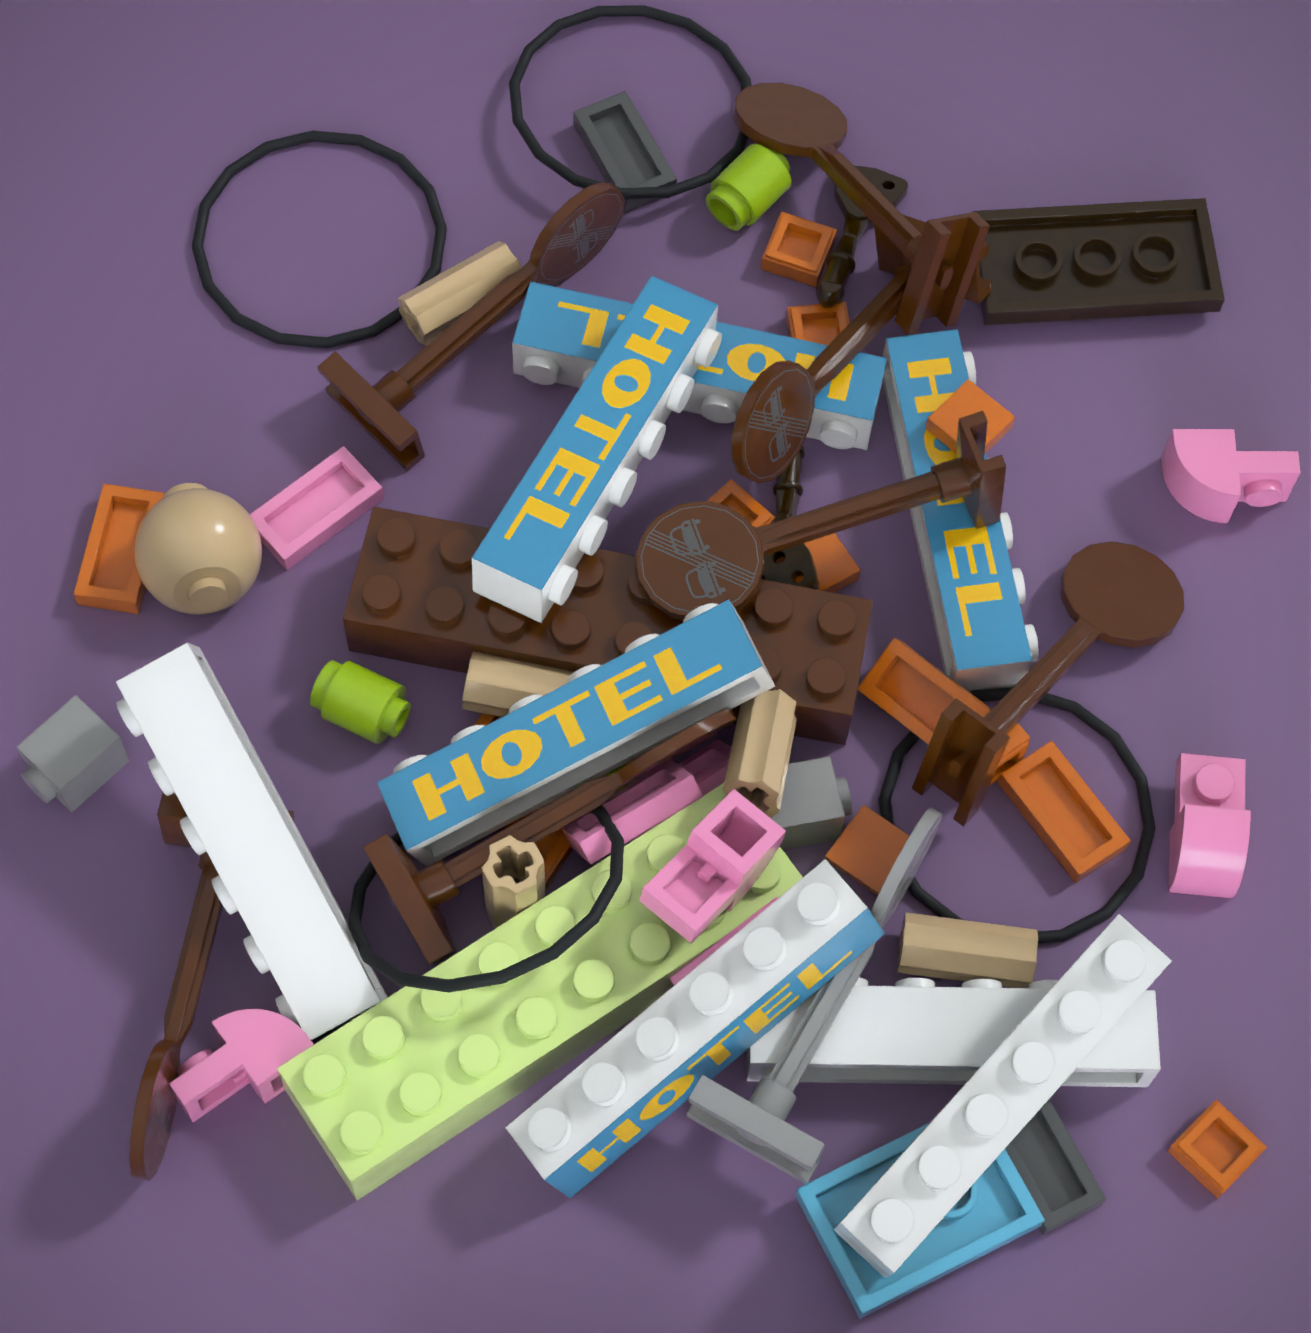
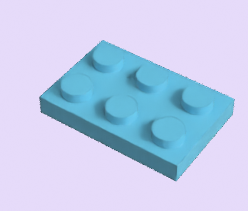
[795,1123,1045,1319]

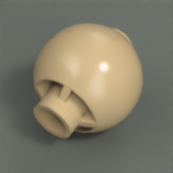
[134,483,262,615]

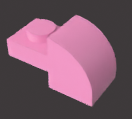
[1161,429,1301,523]
[1168,753,1251,899]
[639,789,786,944]
[169,1009,314,1122]

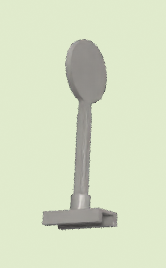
[687,807,942,1185]

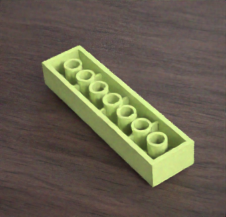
[277,783,803,1201]

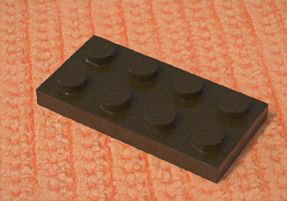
[972,198,1225,325]

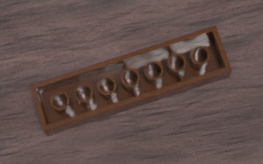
[343,506,873,745]

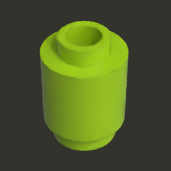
[705,144,792,231]
[310,660,411,744]

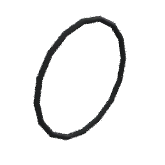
[509,5,752,199]
[192,130,447,349]
[879,687,1156,944]
[348,805,624,993]

